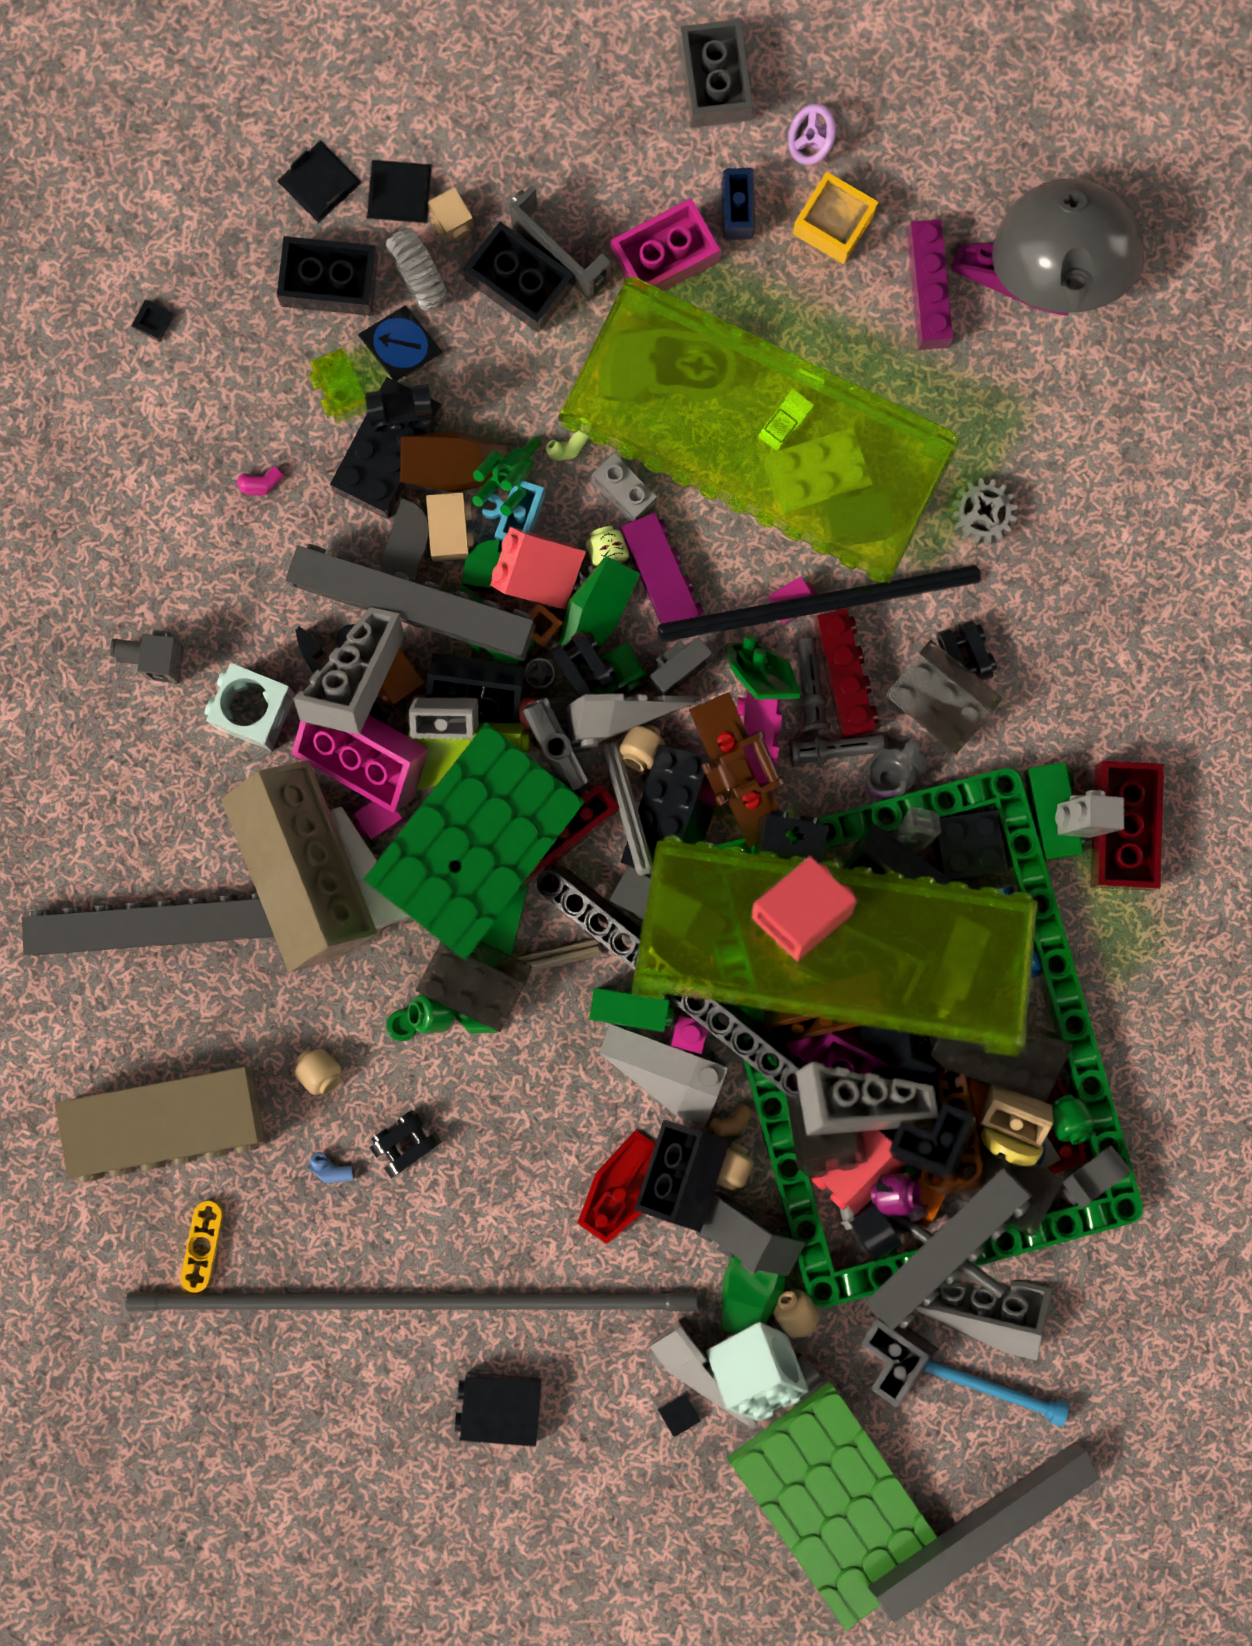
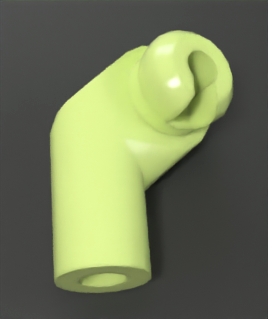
[545,428,590,461]

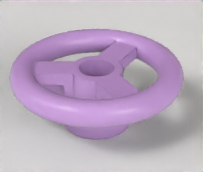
[788,104,836,165]

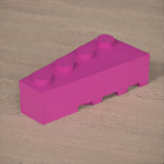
[728,689,784,815]

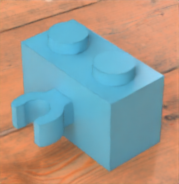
[482,480,546,545]

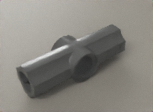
[521,697,588,791]

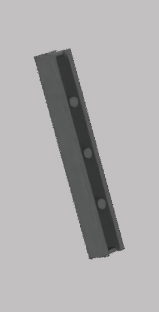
[867,1442,1100,1623]

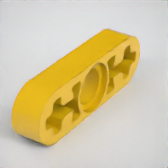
[180,1200,224,1293]

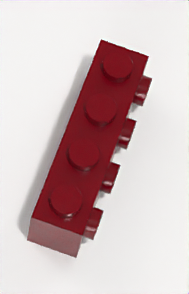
[814,608,879,739]
[519,784,619,891]

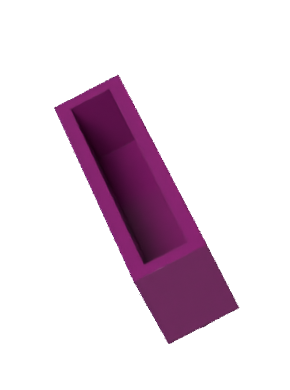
[907,219,953,350]
[621,512,705,643]

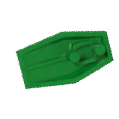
[558,556,641,666]
[725,634,800,700]
[721,1230,790,1334]

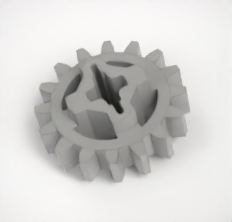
[950,478,1018,546]

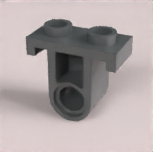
[1062,1145,1131,1209]

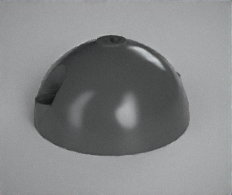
[992,178,1144,313]

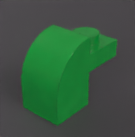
[461,540,501,593]

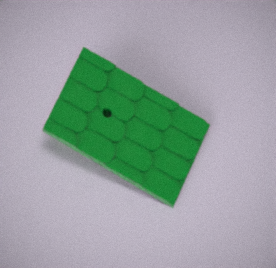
[363,722,585,960]

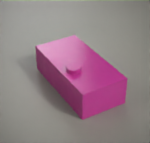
[291,714,429,813]

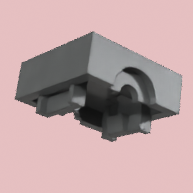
[649,637,713,696]

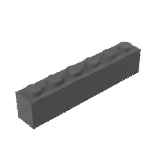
[865,1166,1032,1331]

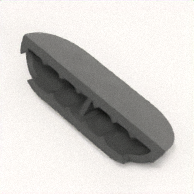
[380,498,429,582]

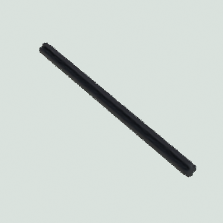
[657,565,981,642]

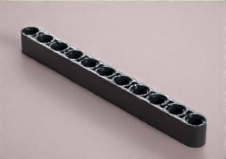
[537,866,809,1097]

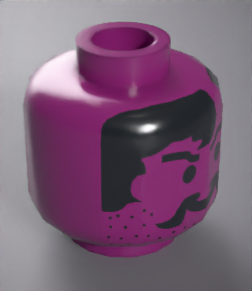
[871,1173,921,1215]

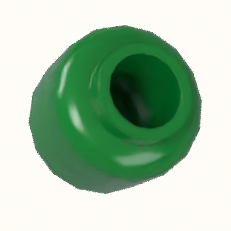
[407,992,456,1034]
[1051,1095,1095,1145]

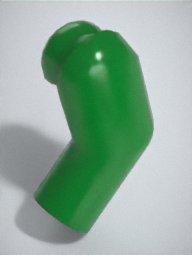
[456,1002,498,1034]

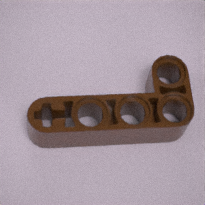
[922,1062,987,1195]

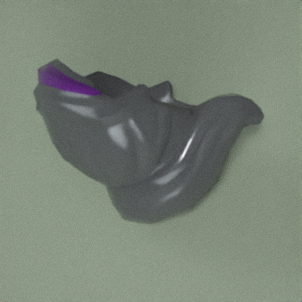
[867,740,928,799]

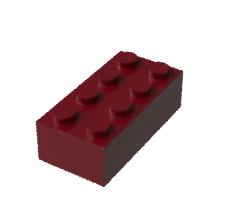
[1090,761,1164,891]

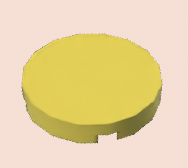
[980,1126,1043,1166]

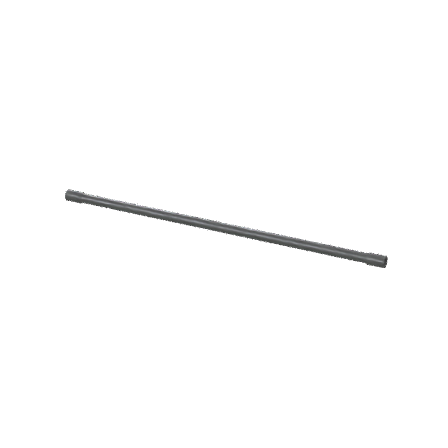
[127,1292,697,1311]

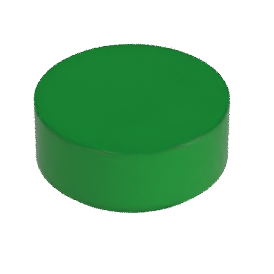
[386,1010,417,1041]

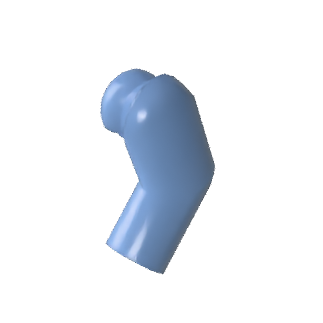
[309,1152,354,1184]

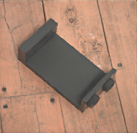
[510,185,611,301]

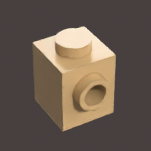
[428,187,474,242]

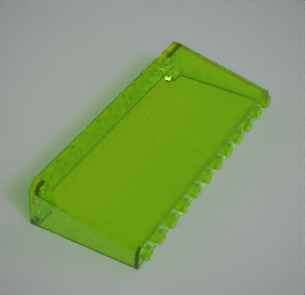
[558,276,961,584]
[632,837,1037,1057]

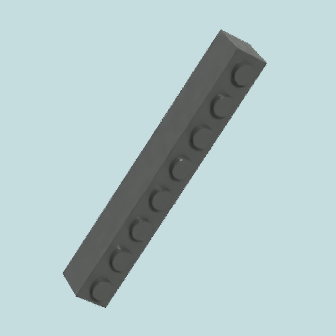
[285,544,536,661]
[21,893,274,956]

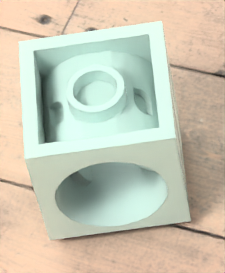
[205,663,296,751]
[706,1322,809,1421]

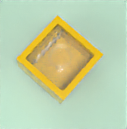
[792,171,879,265]

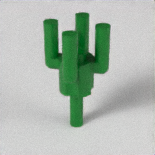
[472,436,542,516]

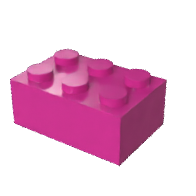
[610,198,721,304]

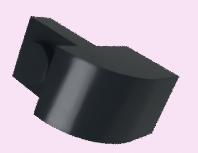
[847,1202,901,1262]

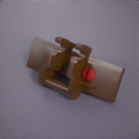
[689,692,785,848]

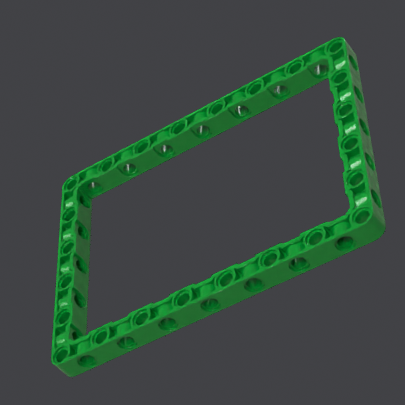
[692,768,1143,1308]

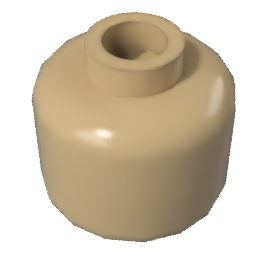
[620,724,665,772]
[295,1049,341,1095]
[717,1142,754,1192]
[773,1290,820,1337]

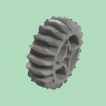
[386,228,447,311]

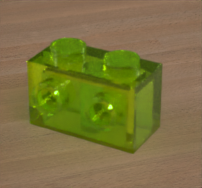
[308,348,367,424]

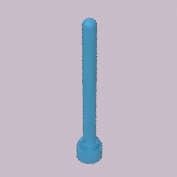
[925,1361,1070,1427]

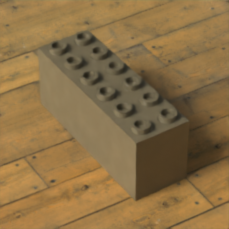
[221,760,378,973]
[55,1067,266,1183]

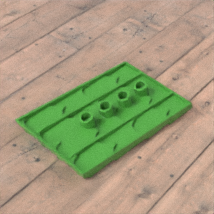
[726,1382,937,1631]

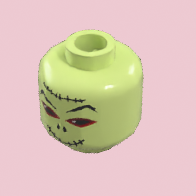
[585,526,629,568]

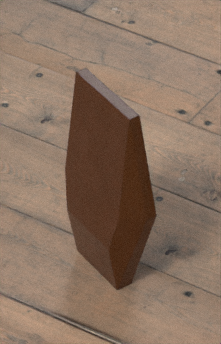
[400,430,507,493]

